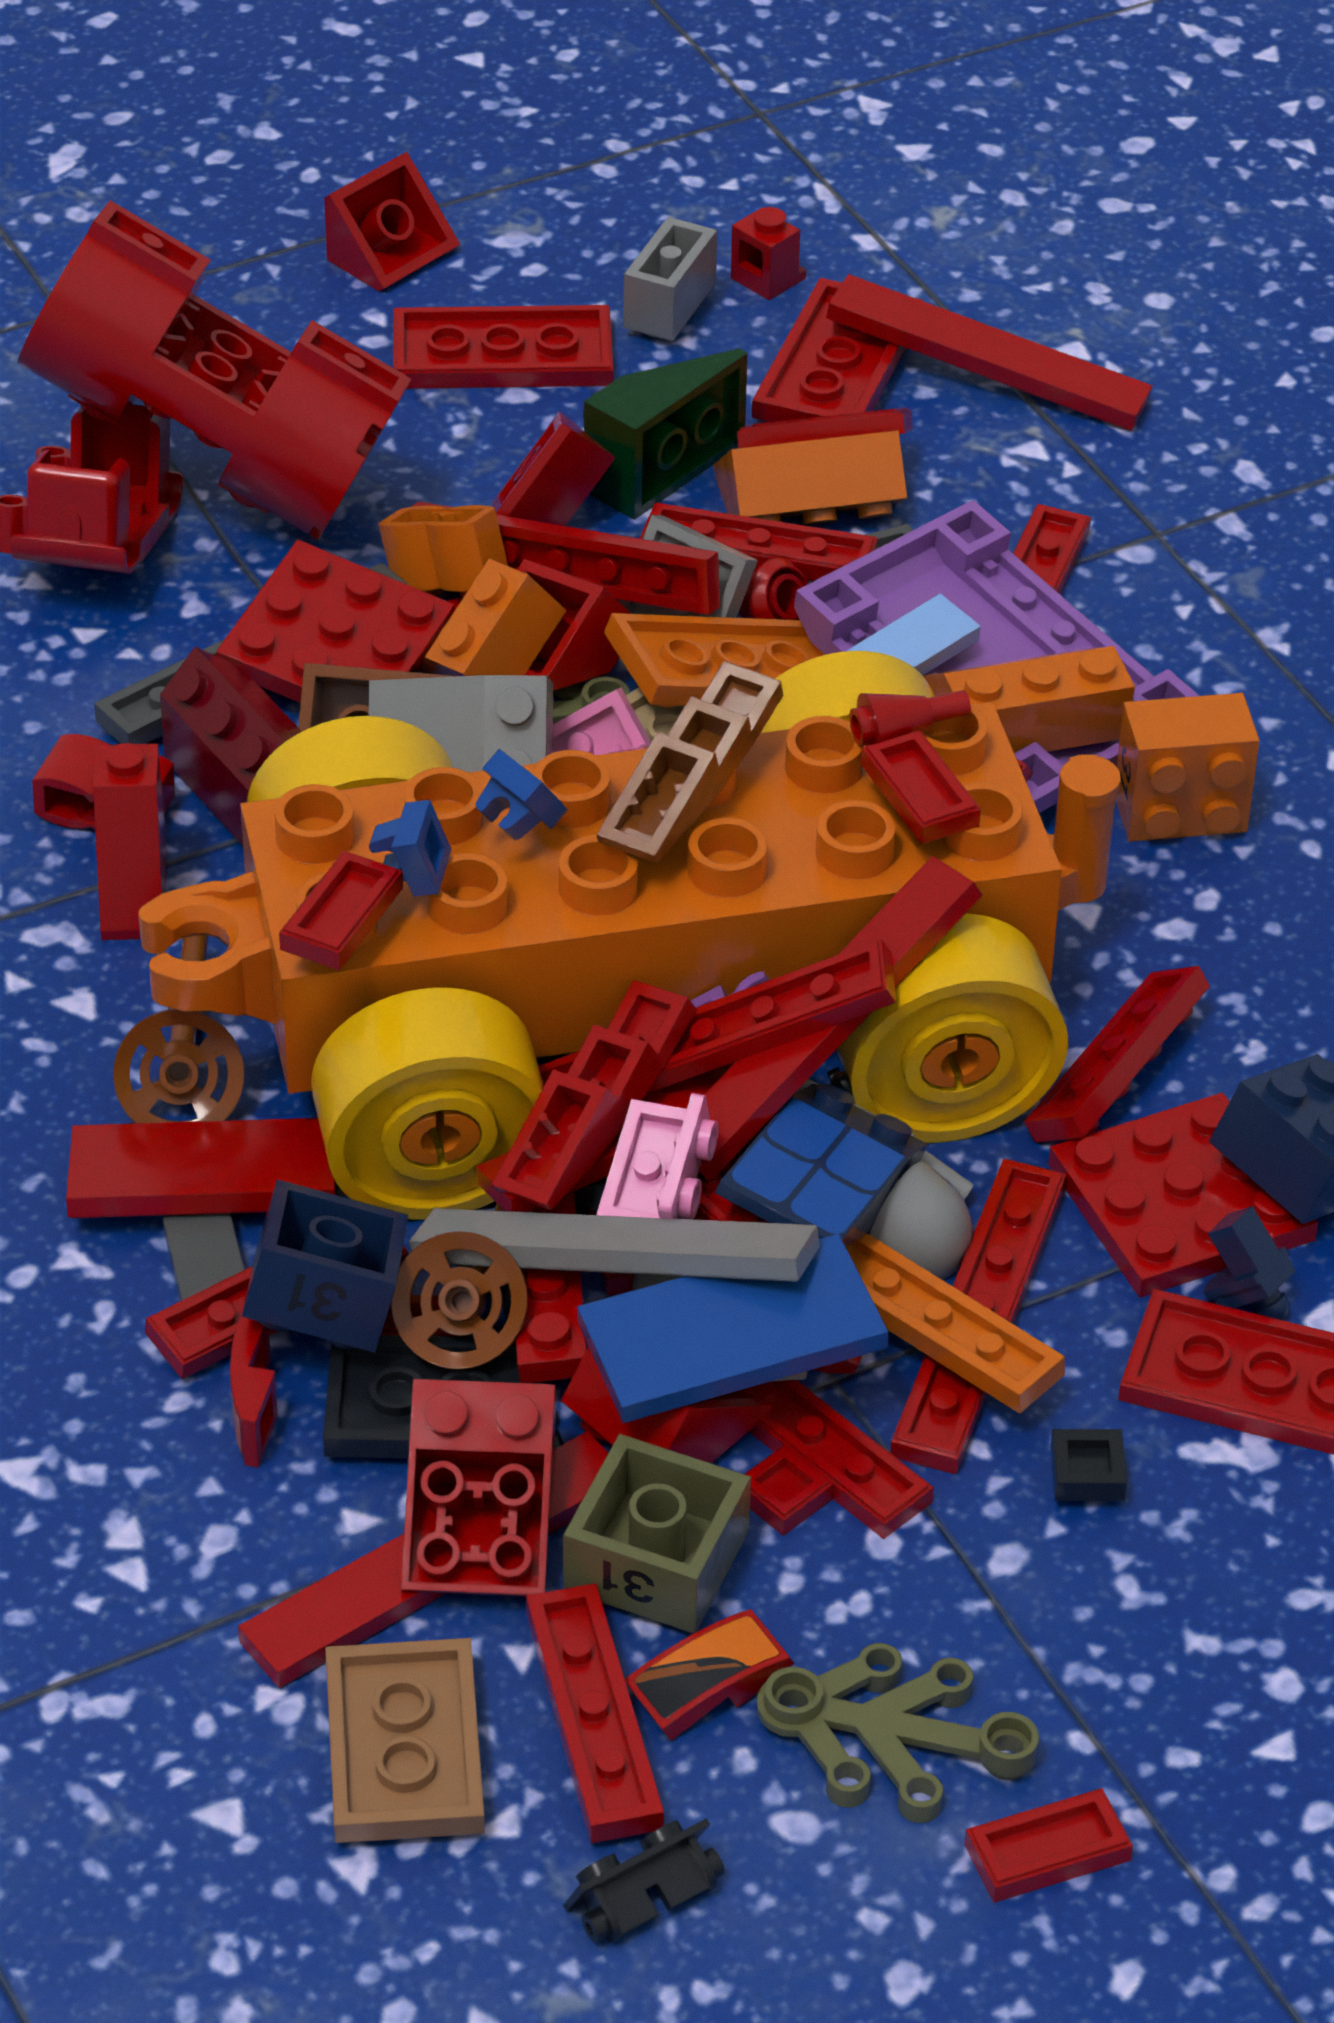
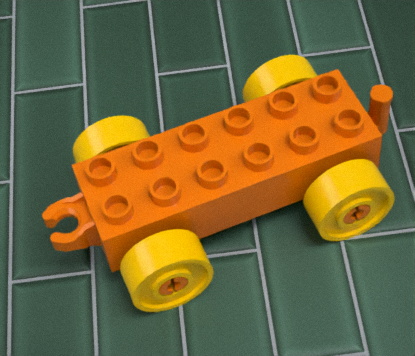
[138,651,1121,1220]

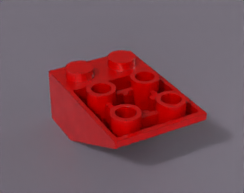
[401,1379,556,1596]

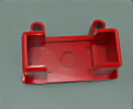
[0,404,184,574]

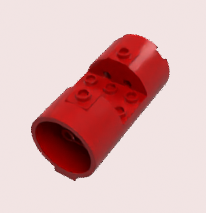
[17,200,412,540]

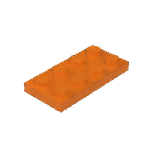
[604,613,825,708]

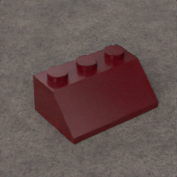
[160,646,302,845]

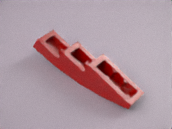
[491,980,697,1210]

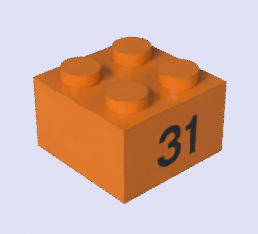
[1115,693,1260,842]

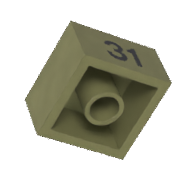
[563,1434,751,1633]

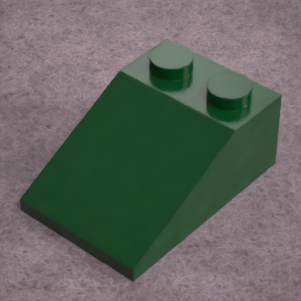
[583,348,747,520]

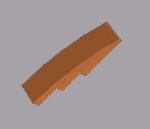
[596,661,784,864]

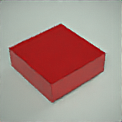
[745,1444,834,1536]

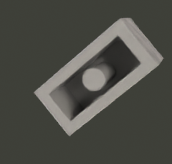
[623,217,717,341]

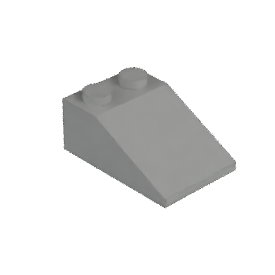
[368,675,553,772]

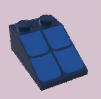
[715,1083,928,1247]

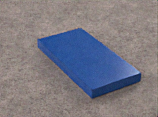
[577,1233,888,1423]

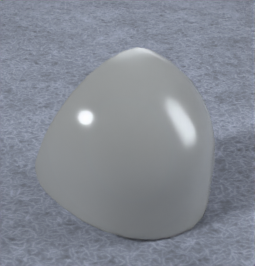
[869,1161,972,1280]

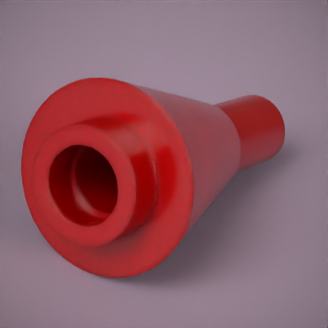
[849,690,971,746]

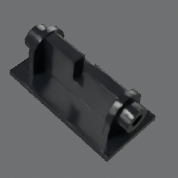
[563,1818,725,1943]

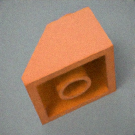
[420,558,566,676]

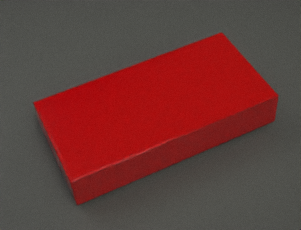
[861,730,981,844]
[279,851,403,971]
[964,1788,1133,1903]

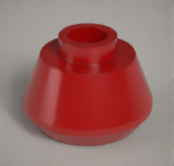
[739,558,809,620]

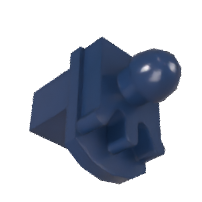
[1203,1206,1296,1320]

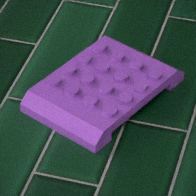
[794,500,1199,813]

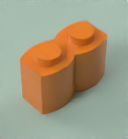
[378,505,508,598]

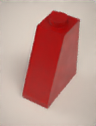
[93,743,167,940]

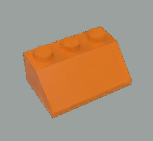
[713,430,907,525]
[922,646,1135,753]

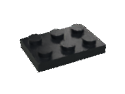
[323,1335,536,1458]

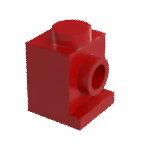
[730,207,806,300]

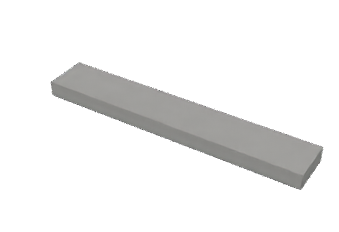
[409,1208,820,1282]

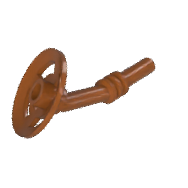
[113,936,244,1123]
[391,1204,528,1369]

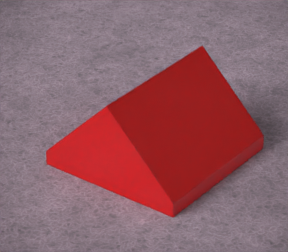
[324,151,461,292]
[492,412,616,526]

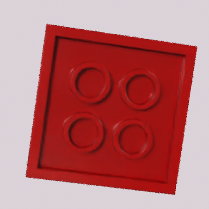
[216,539,455,703]
[1048,1092,1318,1298]

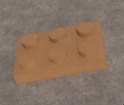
[325,1638,485,1843]

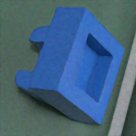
[476,749,568,840]
[369,800,452,897]

